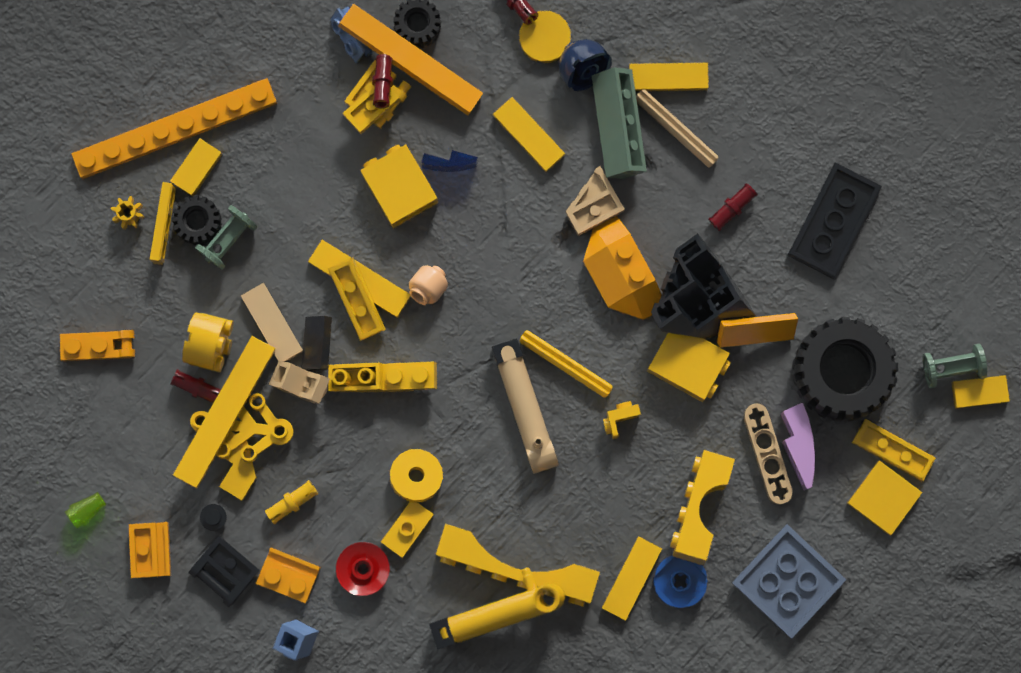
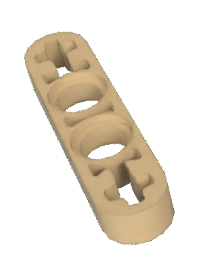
[743,403,792,505]

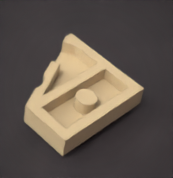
[566,166,625,236]

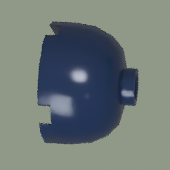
[559,39,612,92]

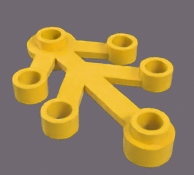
[190,393,294,463]

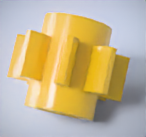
[111,196,145,230]

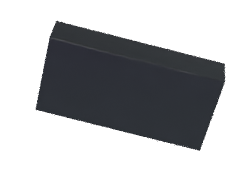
[302,316,332,371]

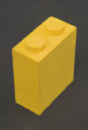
[360,144,438,229]
[647,333,731,402]

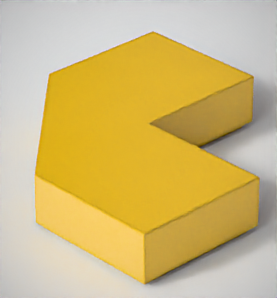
[218,431,257,501]

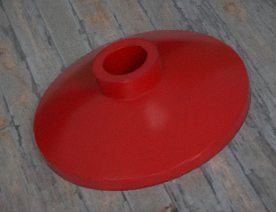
[336,542,390,596]

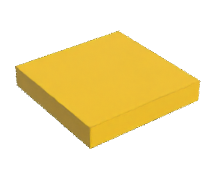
[847,460,923,536]

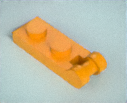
[60,330,135,361]

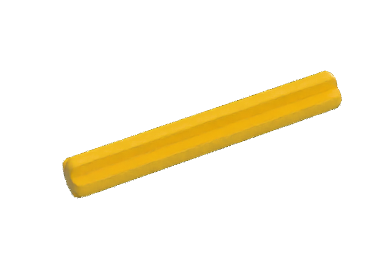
[519,330,613,398]

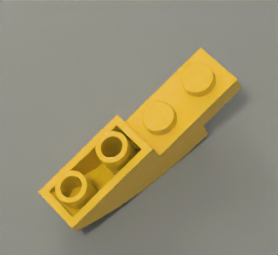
[328,361,437,392]

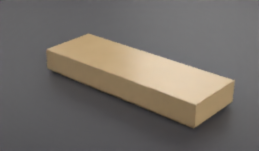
[241,283,303,362]

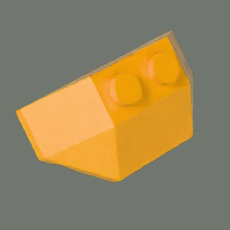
[583,216,662,320]

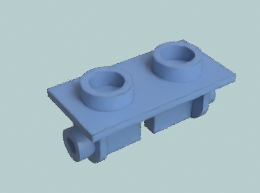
[330,7,374,63]

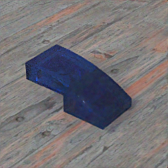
[421,150,478,172]

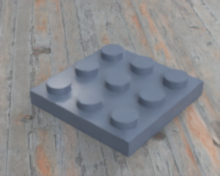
[732,524,846,639]

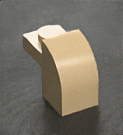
[269,360,330,404]

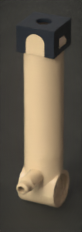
[492,338,559,474]

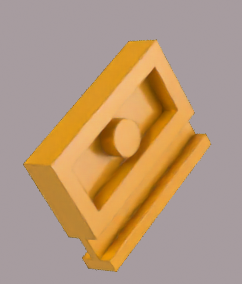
[129,522,171,578]
[256,547,321,603]

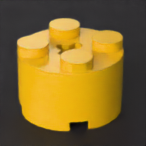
[182,312,234,372]

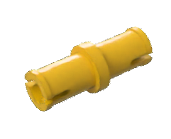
[265,480,319,525]

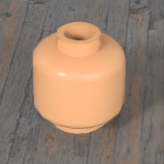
[409,266,448,305]

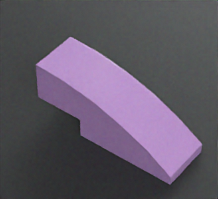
[780,403,815,490]

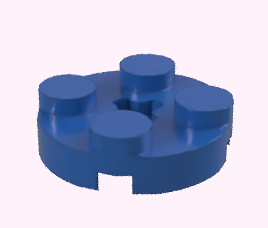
[653,556,707,608]

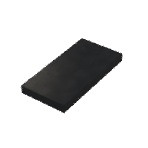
[787,162,882,279]

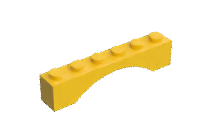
[436,524,600,607]

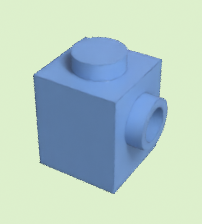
[273,620,319,660]

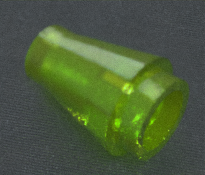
[65,492,106,529]

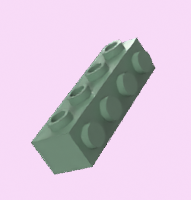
[592,67,647,179]

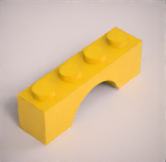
[670,450,735,565]

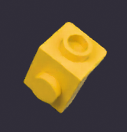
[603,401,641,439]

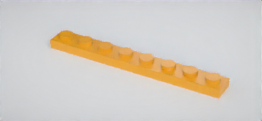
[71,78,278,179]

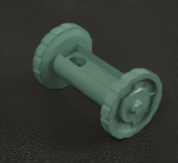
[195,205,258,270]
[922,344,988,388]

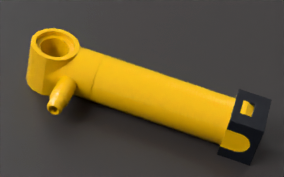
[429,568,565,650]

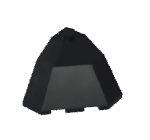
[651,233,756,339]

